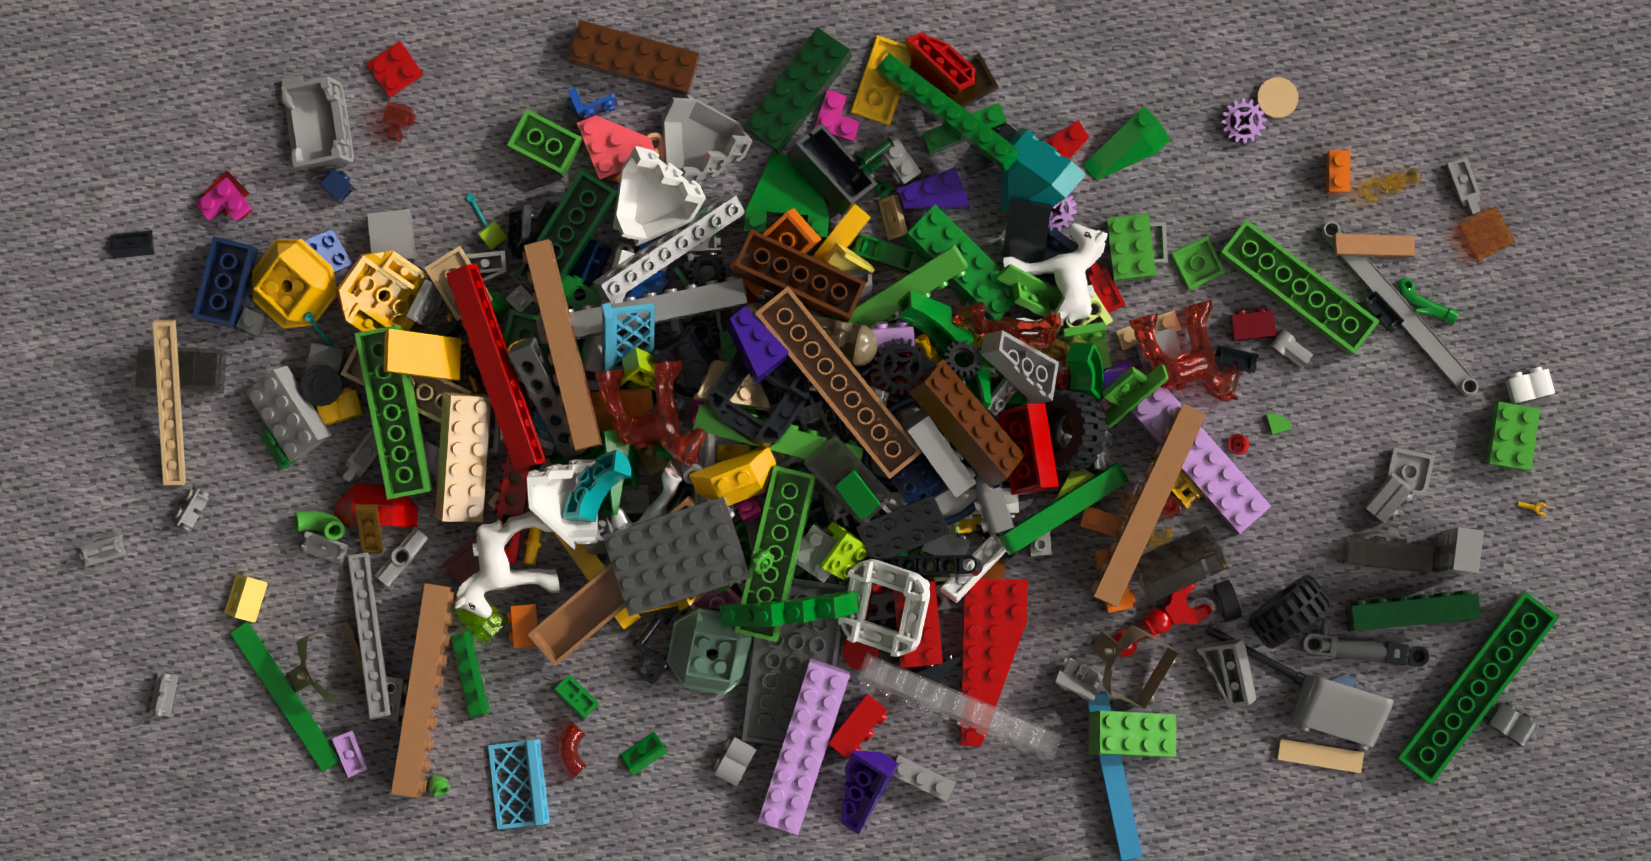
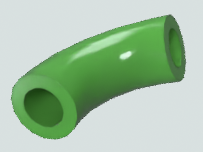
[294,511,345,540]

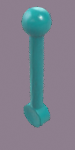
[467,194,487,228]
[304,312,333,347]

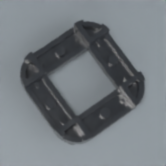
[707,351,810,448]

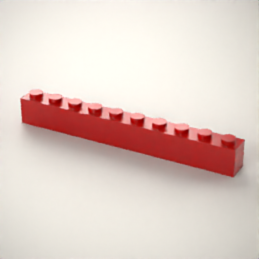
[446,264,546,472]

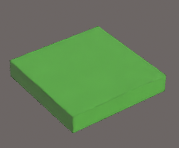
[1170,236,1226,291]

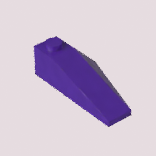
[841,750,899,834]

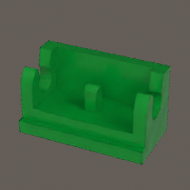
[553,674,599,721]

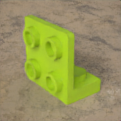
[821,522,868,581]

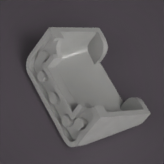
[280,76,354,169]
[1291,674,1394,750]

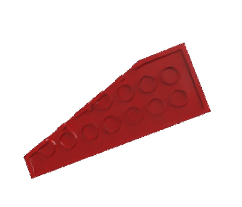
[960,578,1028,746]

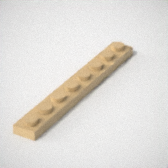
[153,320,186,485]

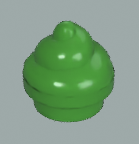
[428,775,449,797]

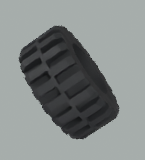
[1044,390,1108,471]
[1249,574,1331,649]

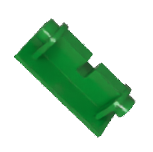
[260,428,299,470]

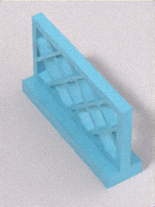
[602,303,655,380]
[488,739,549,829]

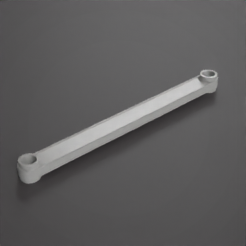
[1321,221,1479,397]

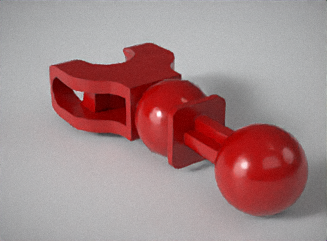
[1112,577,1213,657]

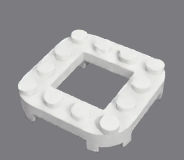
[838,559,930,657]

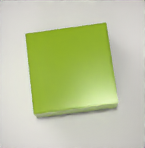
[478,220,507,250]

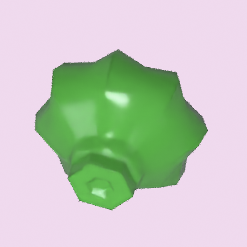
[751,550,775,574]

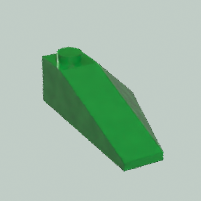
[1082,106,1171,181]
[589,428,630,515]

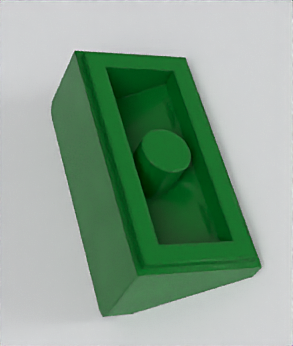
[835,470,881,519]
[620,731,668,776]

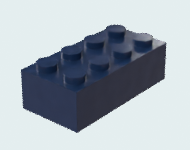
[192,236,258,329]

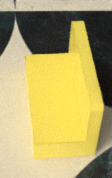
[824,242,875,273]
[224,573,267,622]

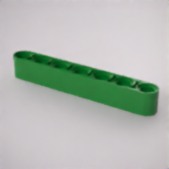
[998,462,1129,555]

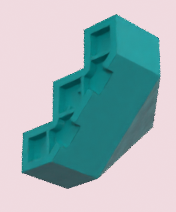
[1001,127,1086,213]

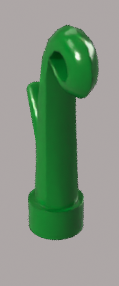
[1397,278,1459,326]

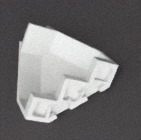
[613,146,706,246]
[527,459,598,550]

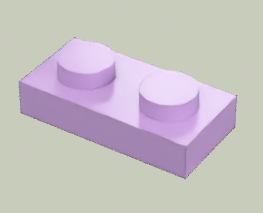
[332,730,368,778]

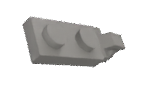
[1446,156,1481,216]
[343,428,379,483]

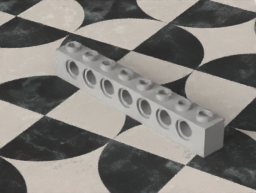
[592,193,745,303]

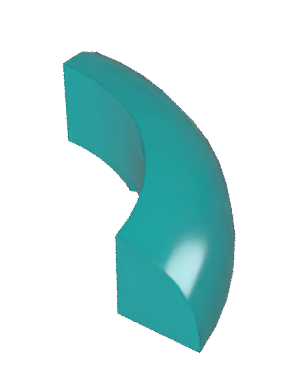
[563,450,631,522]

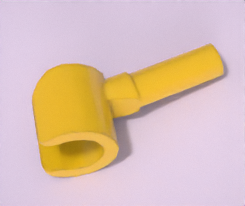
[1518,502,1549,517]

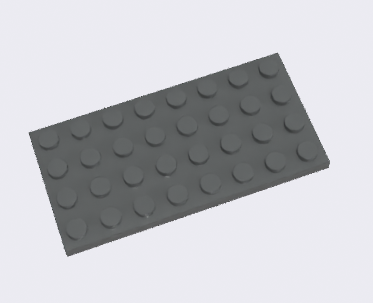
[742,577,847,746]

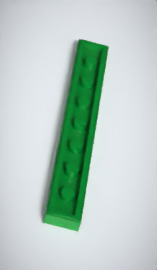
[230,621,341,772]

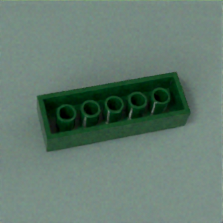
[744,27,852,155]
[515,170,618,290]
[1345,590,1481,632]

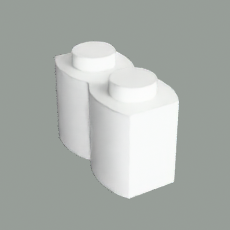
[1505,367,1555,404]

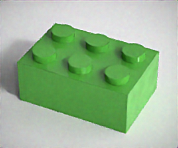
[507,109,584,178]
[1106,213,1156,283]
[1485,402,1540,472]

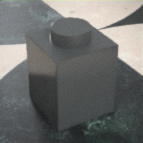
[236,307,268,337]

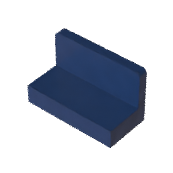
[568,239,612,286]

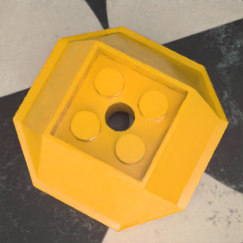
[252,239,339,328]
[337,250,427,332]

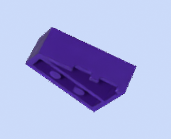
[897,167,970,212]
[727,306,789,387]

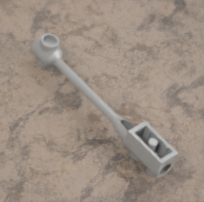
[962,380,1014,535]

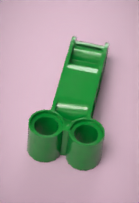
[853,234,926,273]

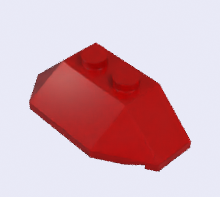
[905,32,975,94]
[334,484,418,528]

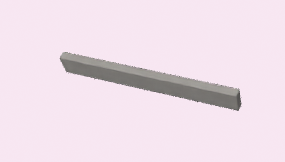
[347,552,391,720]

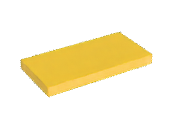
[851,35,912,126]
[384,329,461,381]

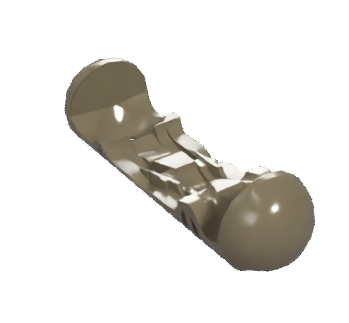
[738,303,878,366]

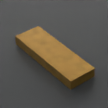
[355,504,383,553]

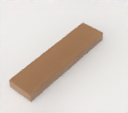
[1333,234,1415,258]

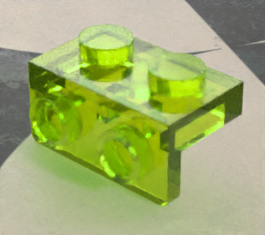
[458,597,508,644]

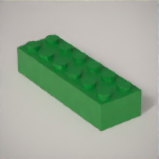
[902,204,1014,325]

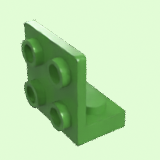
[1063,322,1112,374]

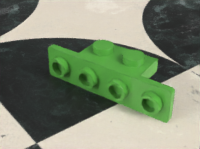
[997,264,1063,318]
[1102,364,1169,429]

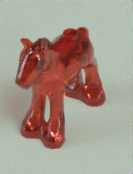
[1129,300,1241,402]
[951,301,1071,390]
[595,360,706,466]

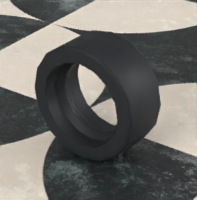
[1213,580,1242,622]

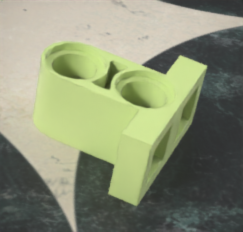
[1065,291,1113,328]

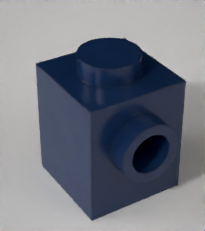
[320,169,355,203]

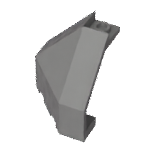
[661,94,752,185]

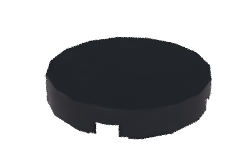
[300,365,343,407]

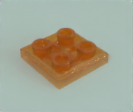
[1458,206,1516,262]

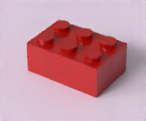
[828,694,888,759]

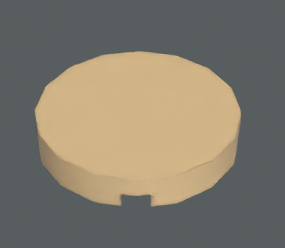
[1257,77,1298,119]

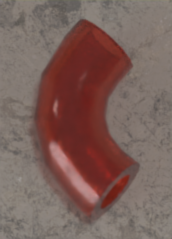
[557,721,587,780]

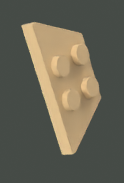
[694,360,771,411]

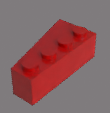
[1045,120,1089,160]

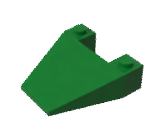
[744,154,829,240]

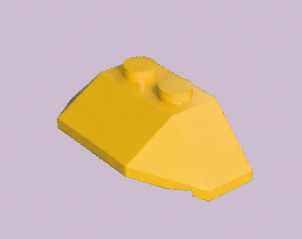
[689,447,776,506]

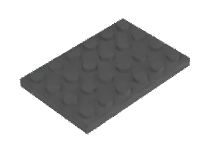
[602,496,751,616]

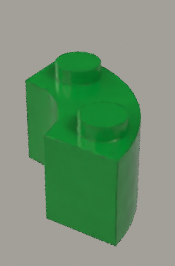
[1066,342,1104,400]

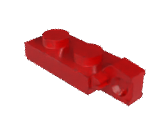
[1086,261,1126,313]

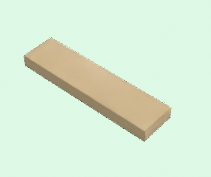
[1277,739,1364,773]

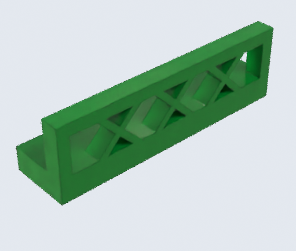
[451,631,491,718]

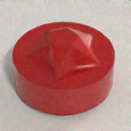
[1227,434,1249,455]

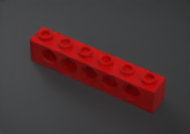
[493,447,533,564]

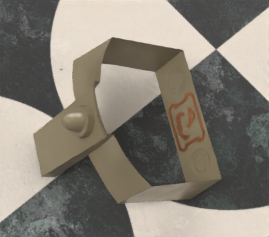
[288,621,365,702]
[1091,625,1178,709]

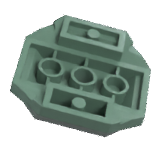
[666,606,755,695]

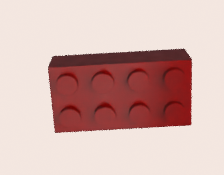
[998,403,1059,495]
[892,577,943,668]

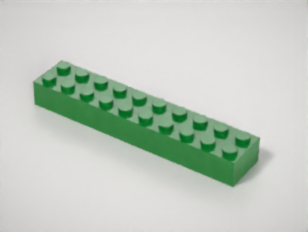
[1394,591,1559,785]

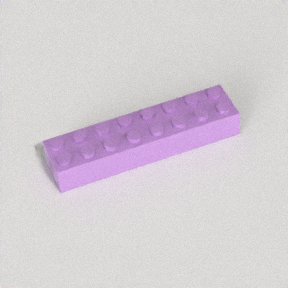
[1129,384,1271,535]
[758,658,851,835]

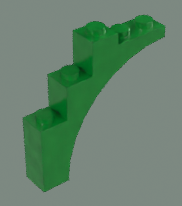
[898,290,996,409]
[720,591,860,627]

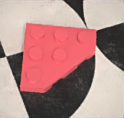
[577,115,655,181]

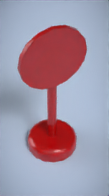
[843,584,886,670]

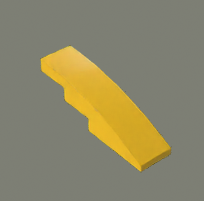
[813,204,871,266]

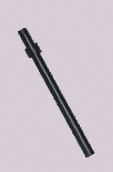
[1205,625,1306,686]

